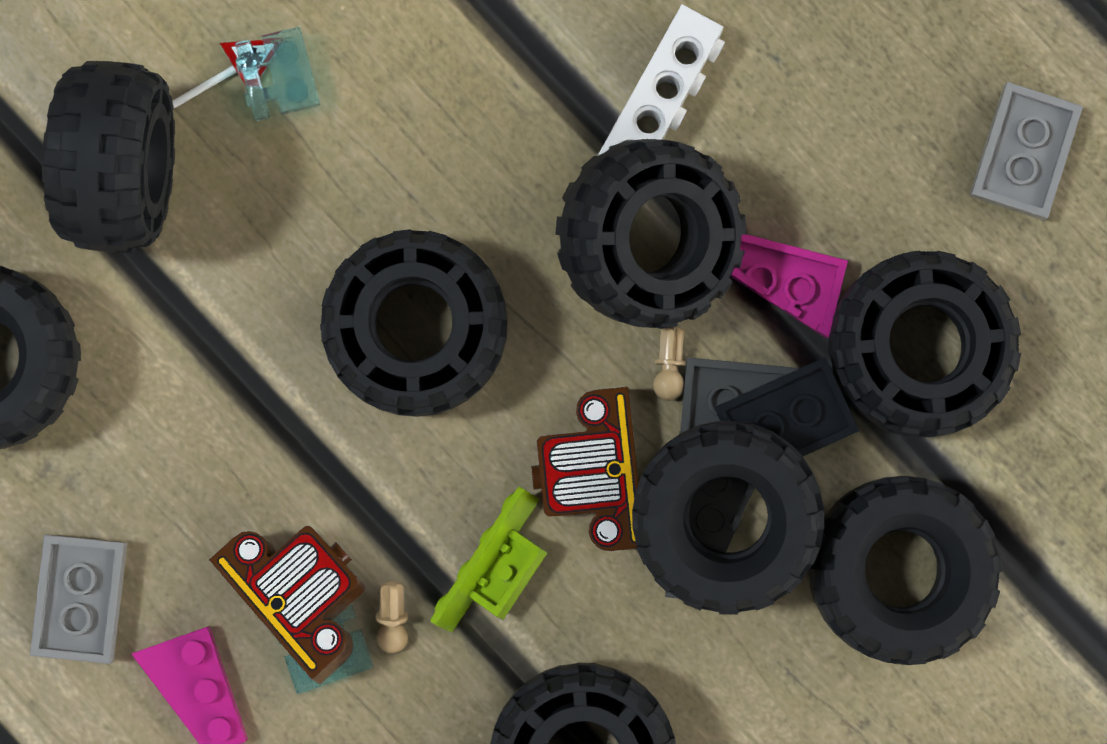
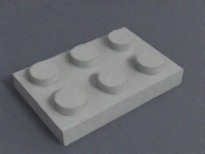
[969,82,1083,221]
[30,534,127,664]

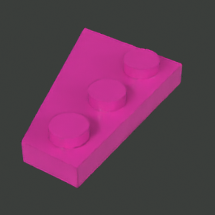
[730,234,848,339]
[131,626,248,744]

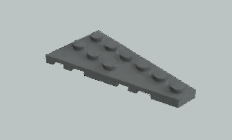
[665,357,798,599]

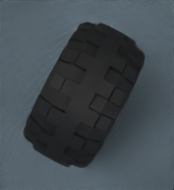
[42,61,175,253]
[555,139,747,329]
[320,229,508,417]
[828,250,1021,437]
[0,266,81,449]
[632,421,824,615]
[809,476,1002,665]
[490,663,676,744]

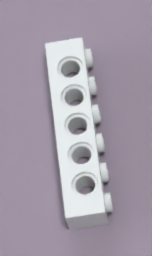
[598,4,725,155]

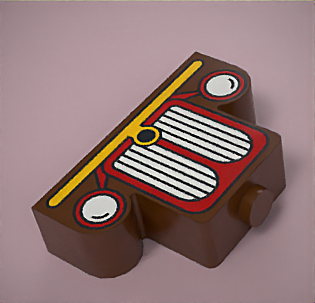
[531,387,639,551]
[209,526,365,684]

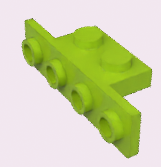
[430,486,547,632]

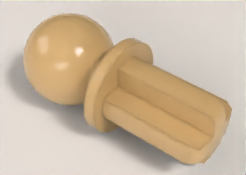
[653,327,686,401]
[376,581,408,653]

